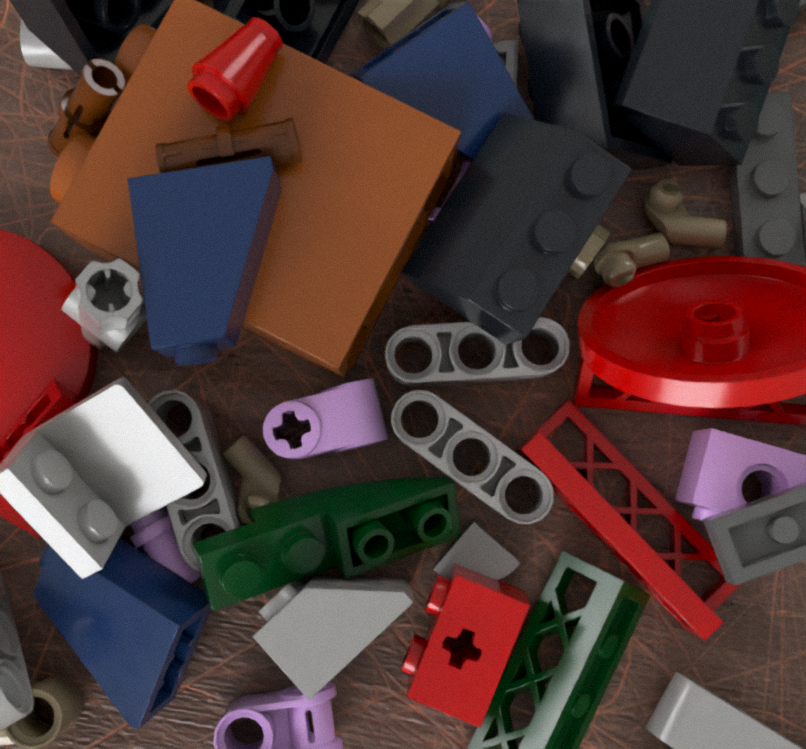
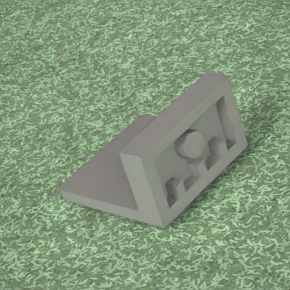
[0,378,207,579]

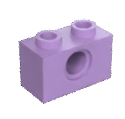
[675,428,806,522]

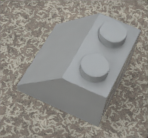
[252,574,413,700]

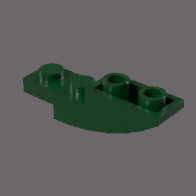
[193,477,461,611]

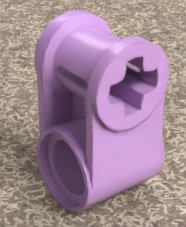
[263,379,389,460]
[213,682,344,749]

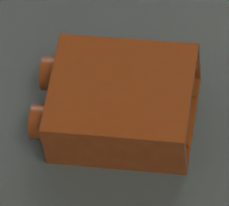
[50,0,461,382]

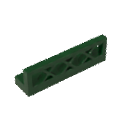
[467,550,651,749]

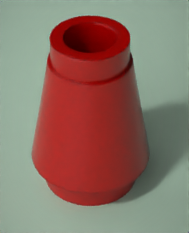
[187,17,283,122]

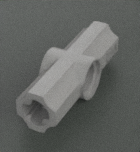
[61,258,147,352]

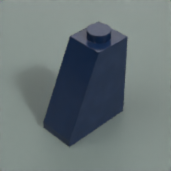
[349,1,534,162]
[127,156,282,366]
[33,538,211,730]

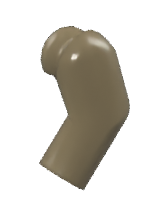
[644,179,727,249]
[594,232,670,287]
[221,433,281,525]

